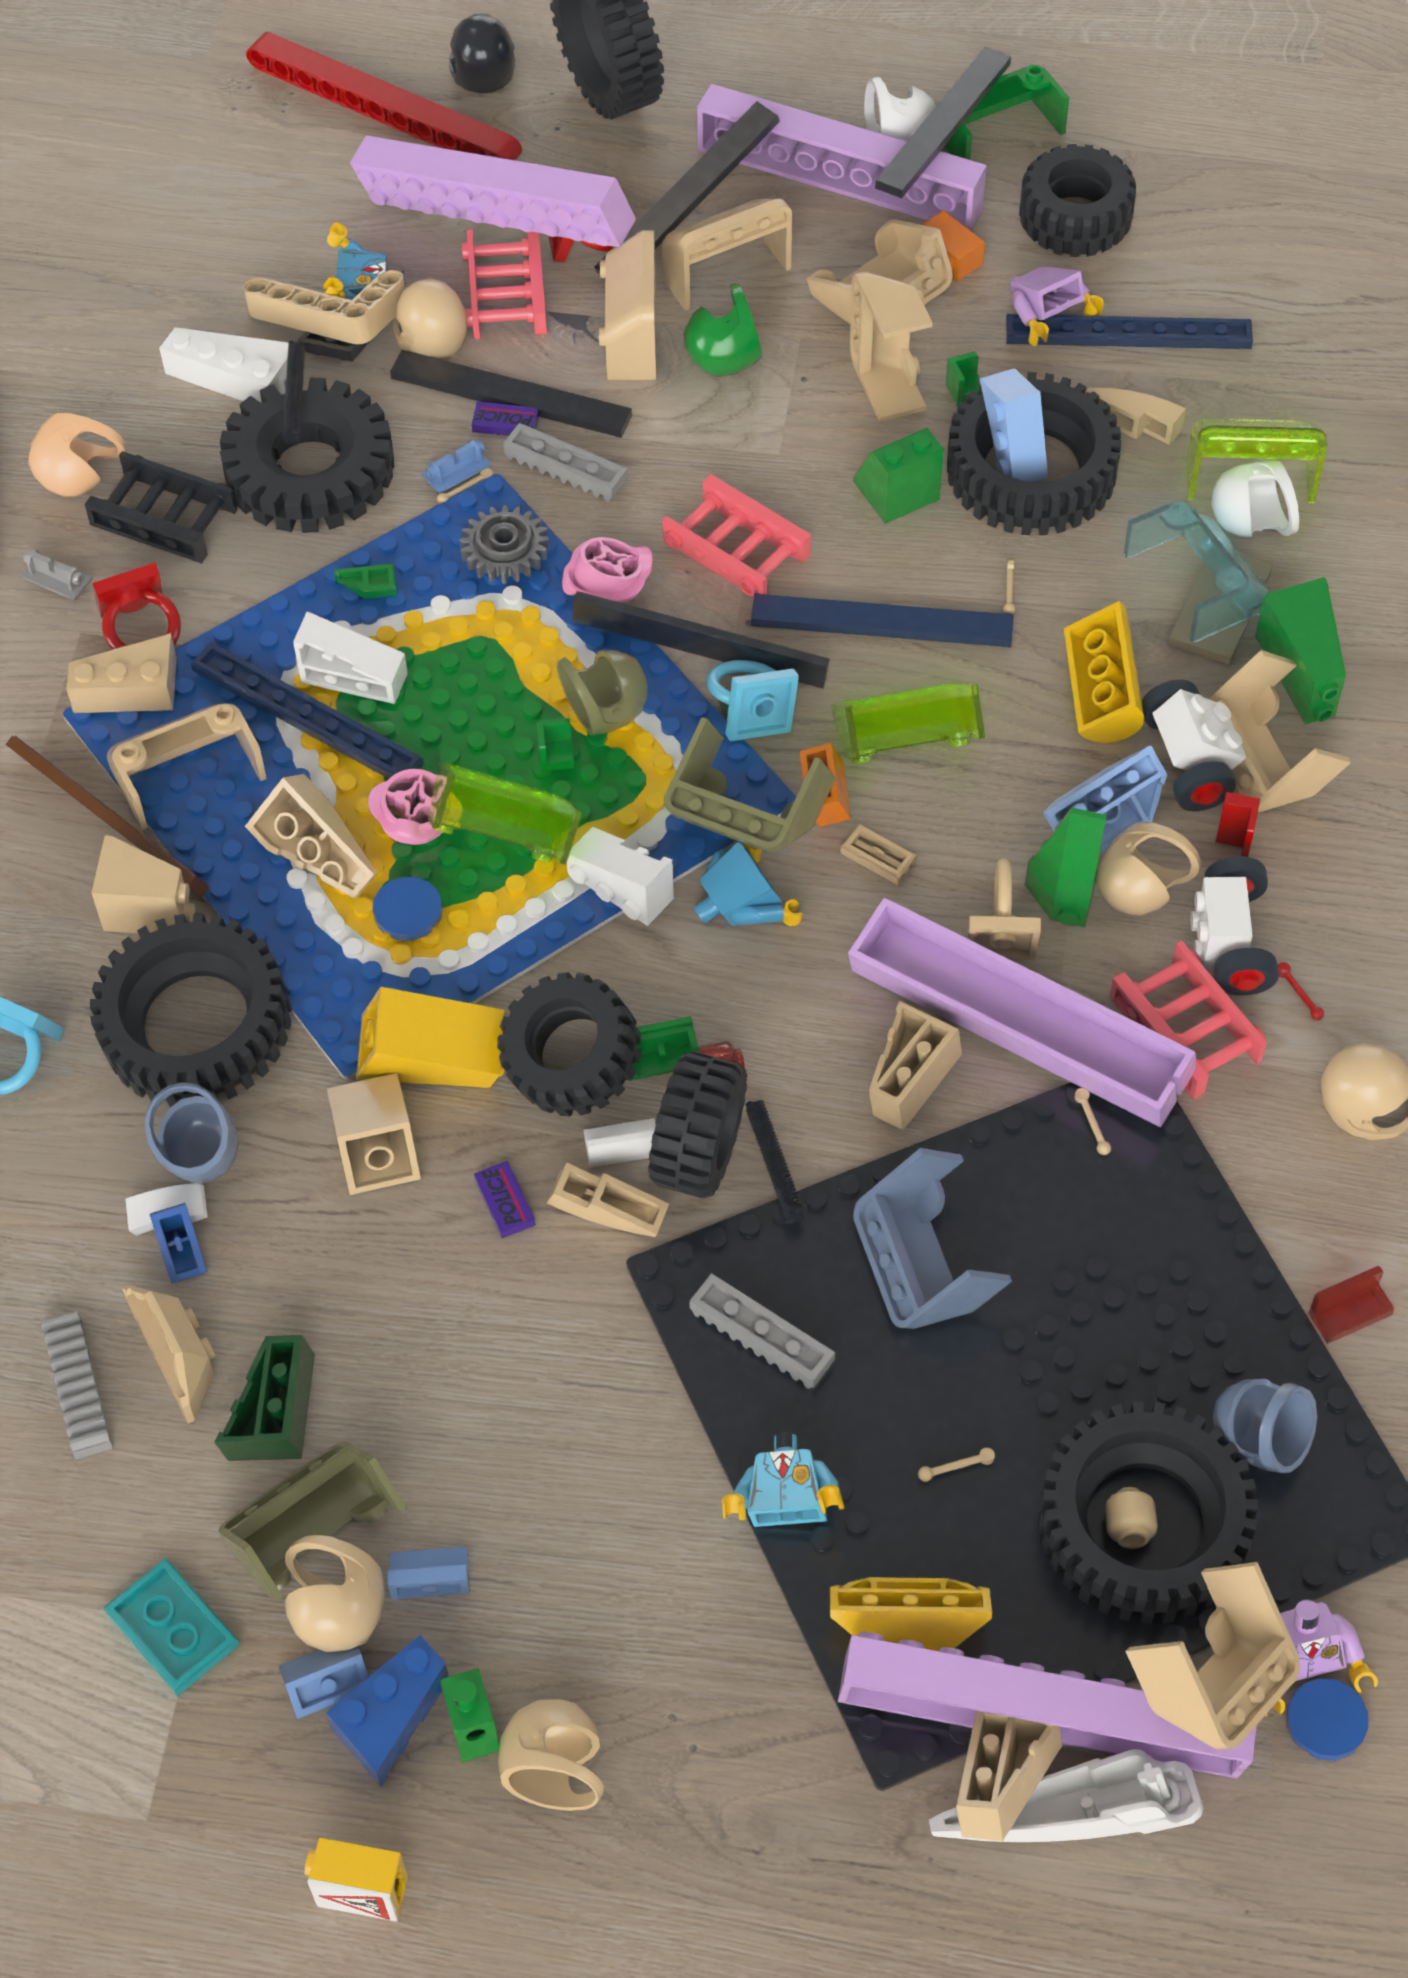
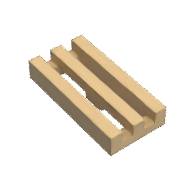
[840,824,917,885]

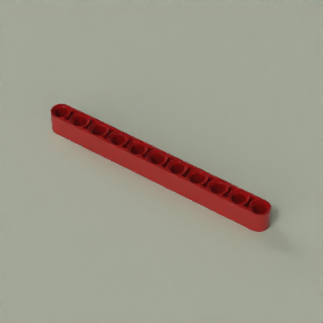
[246,32,522,161]

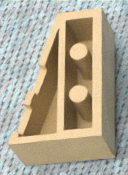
[66,633,177,713]
[956,1711,1063,1841]

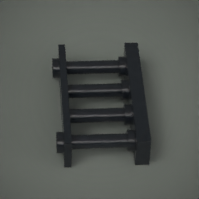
[85,451,238,564]

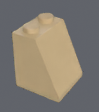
[91,835,195,933]
[326,1073,421,1195]

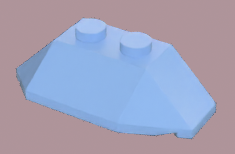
[1043,745,1167,856]

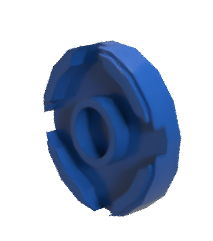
[373,877,443,941]
[1286,1678,1369,1761]

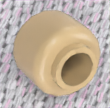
[1105,1487,1158,1549]

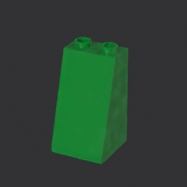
[1255,577,1346,725]

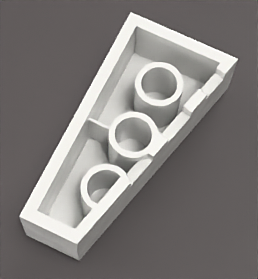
[159,327,289,403]

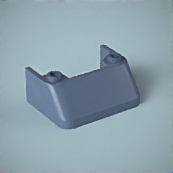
[854,1148,1012,1329]

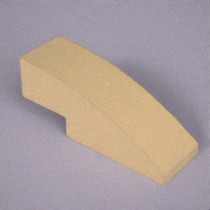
[1086,388,1186,445]
[547,1163,669,1237]

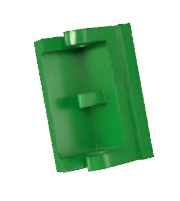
[632,1016,699,1081]

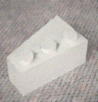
[293,612,408,704]
[566,827,674,926]

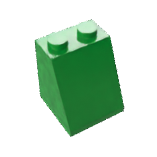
[853,428,944,524]

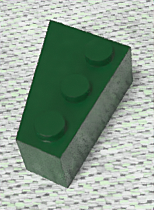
[214,1335,315,1461]

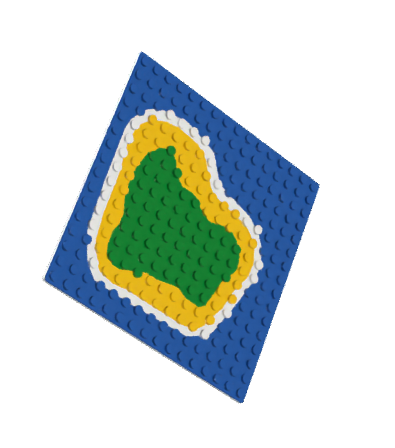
[63,474,796,1080]

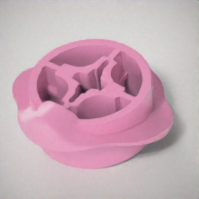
[562,537,653,603]
[368,769,462,845]

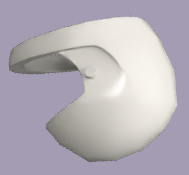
[864,77,936,141]
[1211,460,1299,538]

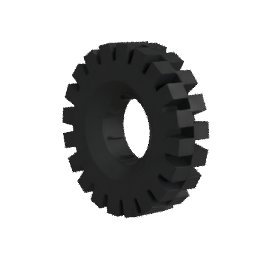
[220,377,394,533]

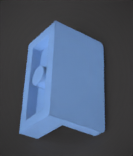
[387,1547,470,1600]
[279,1646,369,1719]

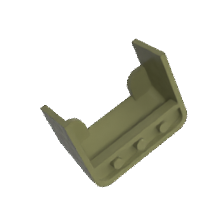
[664,717,836,853]
[218,1442,407,1601]

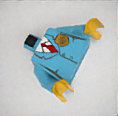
[722,1433,844,1527]

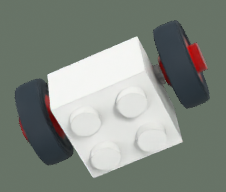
[1142,679,1247,811]
[1190,856,1279,996]

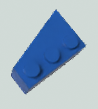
[326,1635,449,1787]

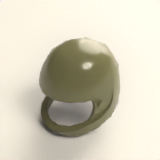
[556,650,648,735]

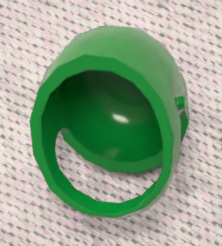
[683,283,762,377]

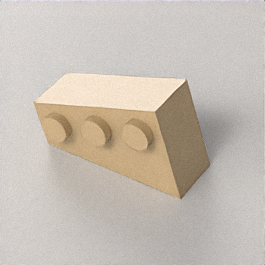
[869,1001,962,1130]

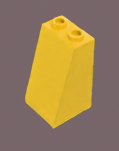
[356,987,505,1088]

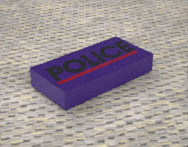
[471,401,538,436]
[474,1161,536,1238]

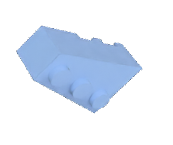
[980,368,1048,482]

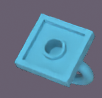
[706,660,799,741]
[0,997,65,1095]

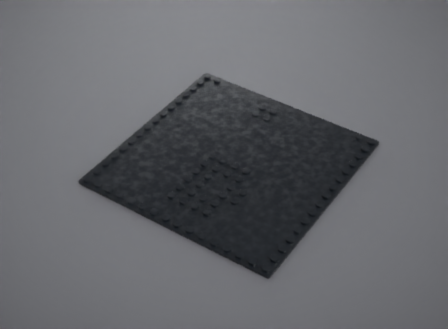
[626,1082,1408,1791]

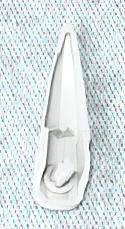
[929,1749,1204,1842]

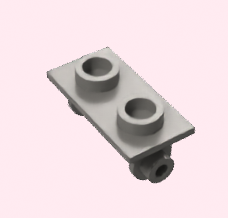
[21,550,93,601]

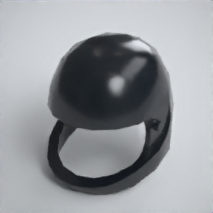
[449,14,515,93]

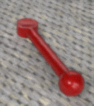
[1278,962,1324,1020]

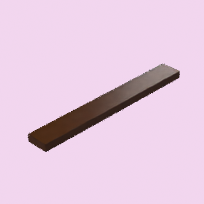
[5,735,209,897]

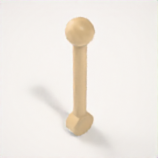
[437,468,493,504]
[1003,559,1015,614]
[1074,1088,1111,1155]
[918,1448,995,1482]

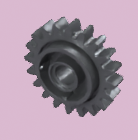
[459,505,549,584]

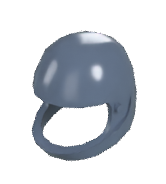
[145,1082,239,1184]
[1213,1379,1317,1473]

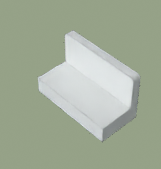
[583,1118,656,1168]

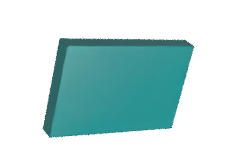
[103,1558,240,1697]

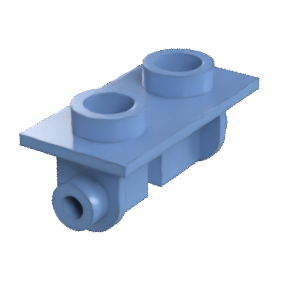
[421,440,491,494]

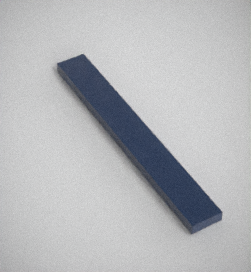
[1006,314,1253,349]
[751,594,1014,647]
[191,642,424,779]

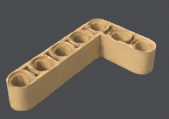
[243,270,406,344]

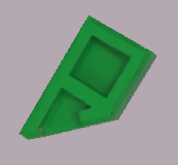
[334,563,397,599]

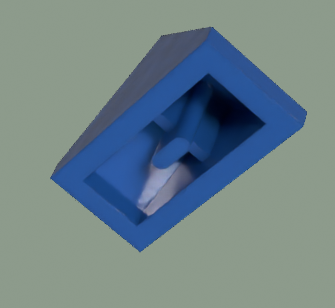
[150,1203,207,1284]

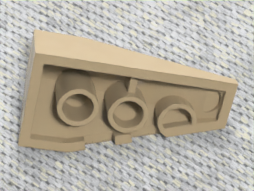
[245,774,377,898]

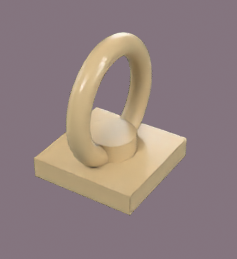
[967,858,1041,960]

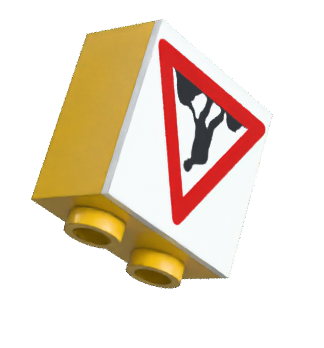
[305,1837,408,1922]

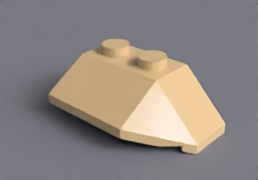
[122,1285,215,1424]

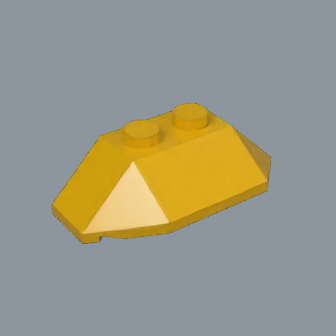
[830,1577,992,1651]

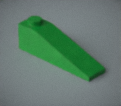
[1025,808,1107,927]

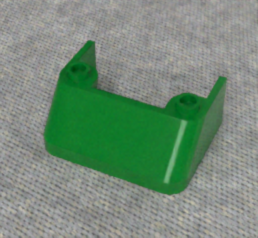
[936,65,1069,160]

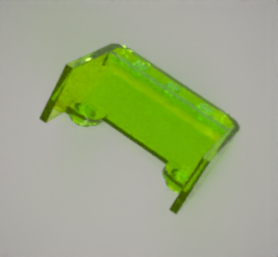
[1186,418,1328,503]
[831,682,986,764]
[428,762,582,865]

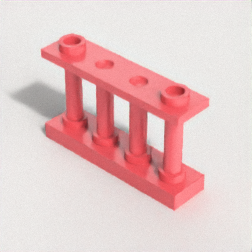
[462,229,547,339]
[662,474,811,596]
[1109,940,1267,1100]

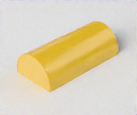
[1063,601,1144,743]

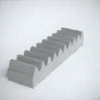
[503,423,628,502]
[690,1273,835,1389]
[41,1311,113,1460]

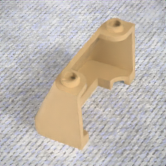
[806,219,953,325]

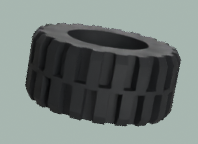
[1019,144,1136,257]
[497,972,641,1116]
[648,1051,747,1199]

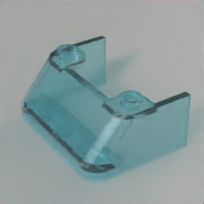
[1123,501,1271,643]

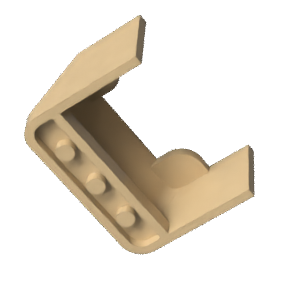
[662,198,792,311]
[599,230,656,380]
[850,272,933,422]
[1209,650,1351,812]
[107,704,267,830]
[1126,1562,1300,1750]

